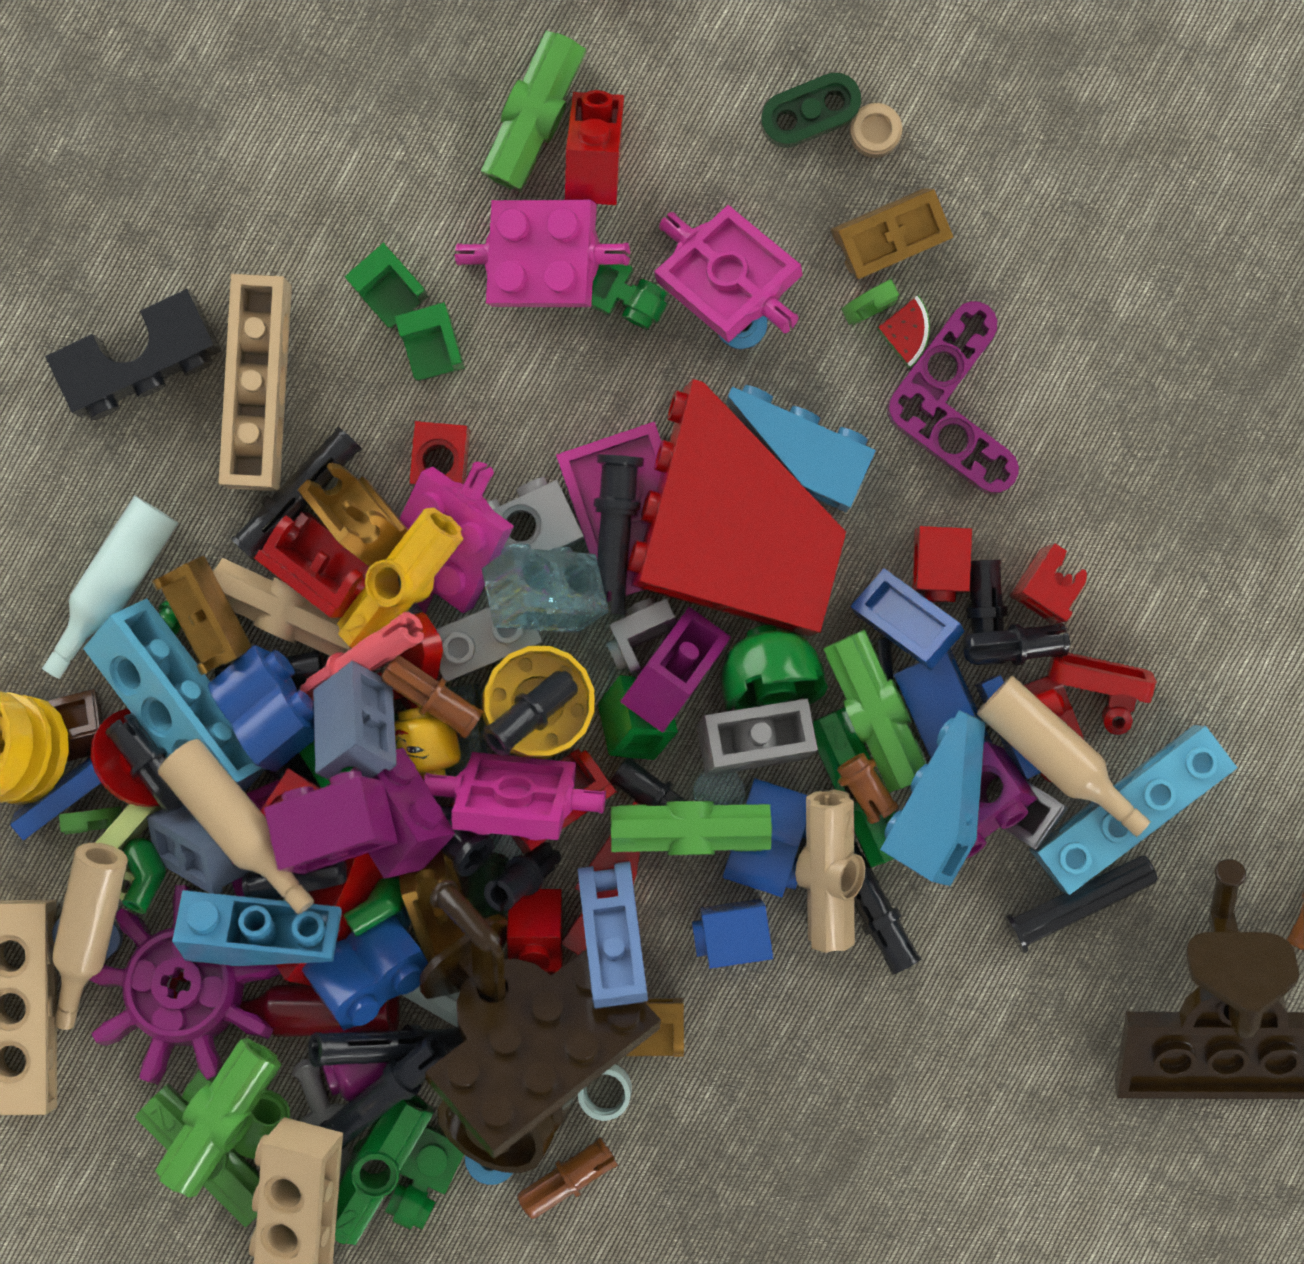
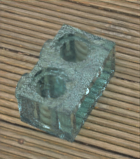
[482,543,609,632]

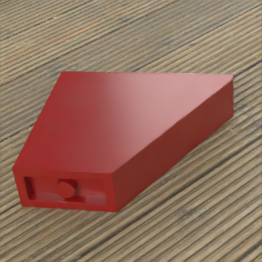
[627,379,846,637]

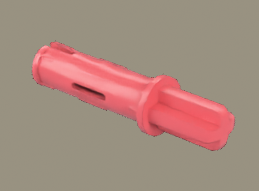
[300,612,424,701]

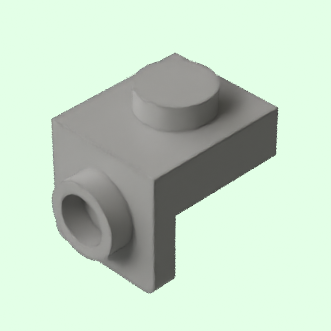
[606,598,677,677]

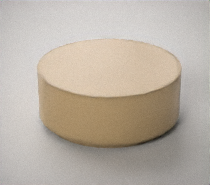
[849,103,902,158]

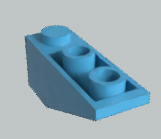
[726,385,876,513]
[880,710,985,886]
[172,890,342,966]

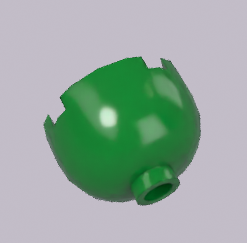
[720,625,828,712]

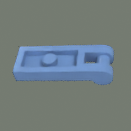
[578,861,648,1008]

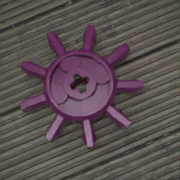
[89,885,281,1085]

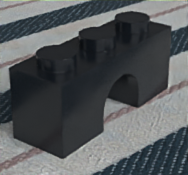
[45,289,222,420]

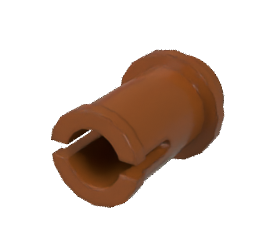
[837,753,899,824]

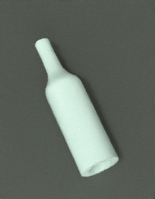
[42,495,179,679]

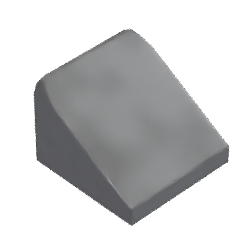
[1004,781,1067,851]

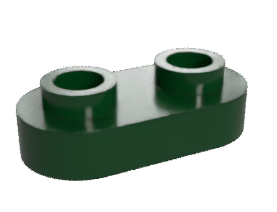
[761,72,861,148]

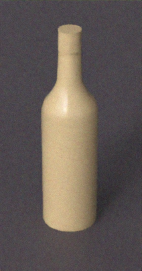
[977,676,1151,837]
[158,739,314,915]
[52,843,128,1030]

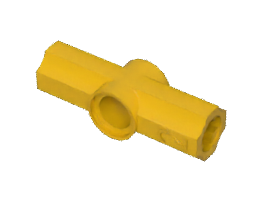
[337,508,463,647]

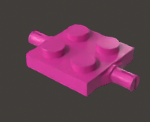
[455,200,630,307]
[654,205,803,343]
[400,462,514,614]
[424,752,606,840]

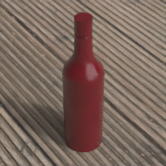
[240,984,400,1037]

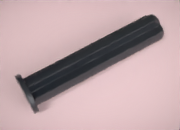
[1005,856,1158,954]

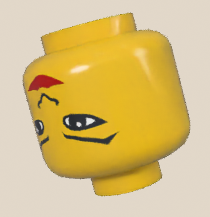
[394,707,461,781]

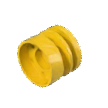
[482,646,594,759]
[0,691,69,805]

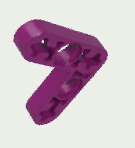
[887,301,1019,494]

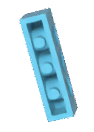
[83,598,266,792]
[1029,725,1237,895]

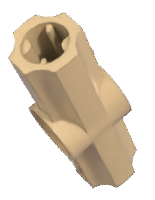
[213,558,353,656]
[795,790,865,953]

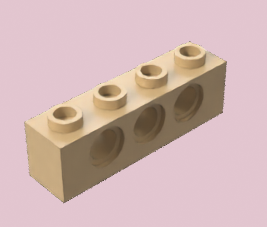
[219,274,292,491]
[0,900,57,1115]
[249,1117,343,1264]

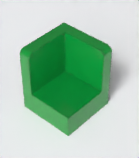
[344,242,429,328]
[394,302,465,381]
[598,675,678,760]

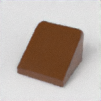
[48,689,104,762]

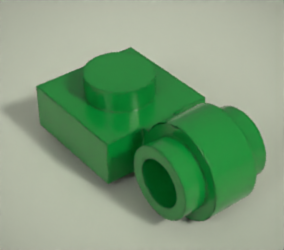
[591,265,668,330]
[385,1125,464,1230]

